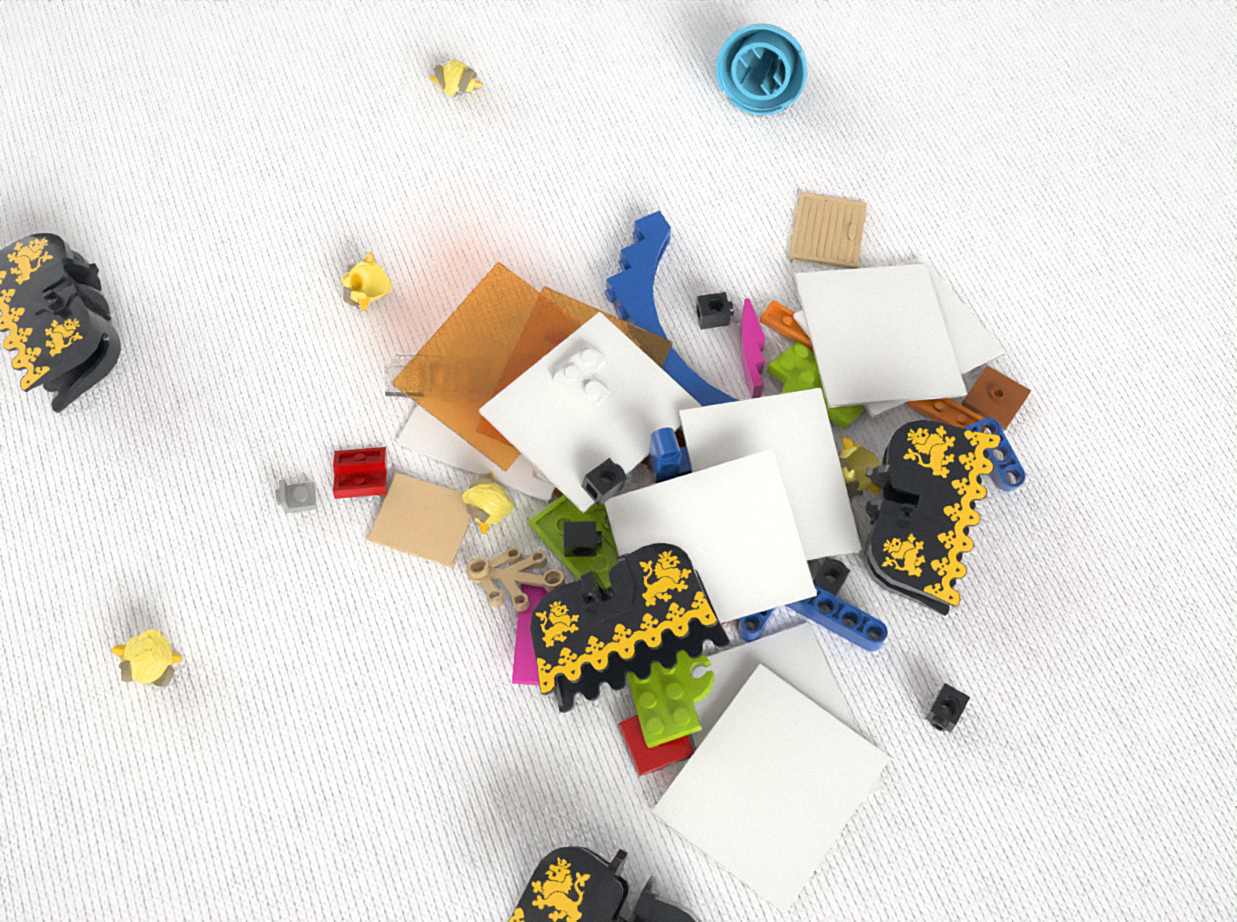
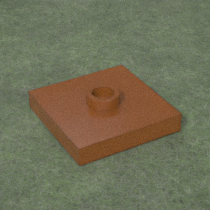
[961,365,1031,431]

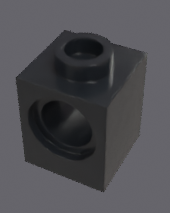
[696,292,734,330]
[581,458,627,506]
[564,521,602,557]
[813,557,851,597]
[925,683,970,733]

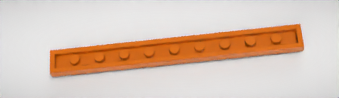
[759,300,987,433]

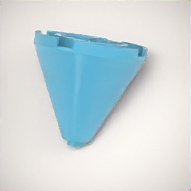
[716,23,808,115]

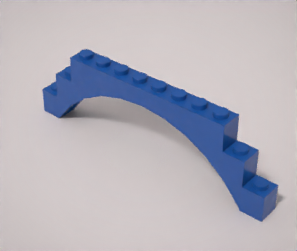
[604,210,741,407]

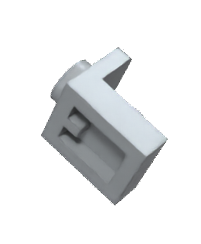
[275,479,317,514]

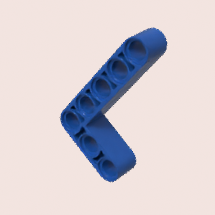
[964,418,1025,492]
[649,427,692,484]
[737,585,888,652]

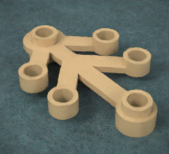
[466,547,566,612]

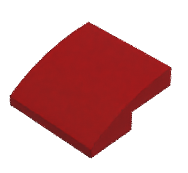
[333,447,387,499]
[618,715,695,776]

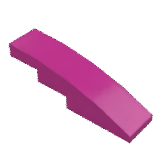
[740,298,766,399]
[512,584,549,685]

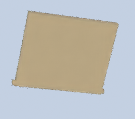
[789,190,867,269]
[365,472,472,567]

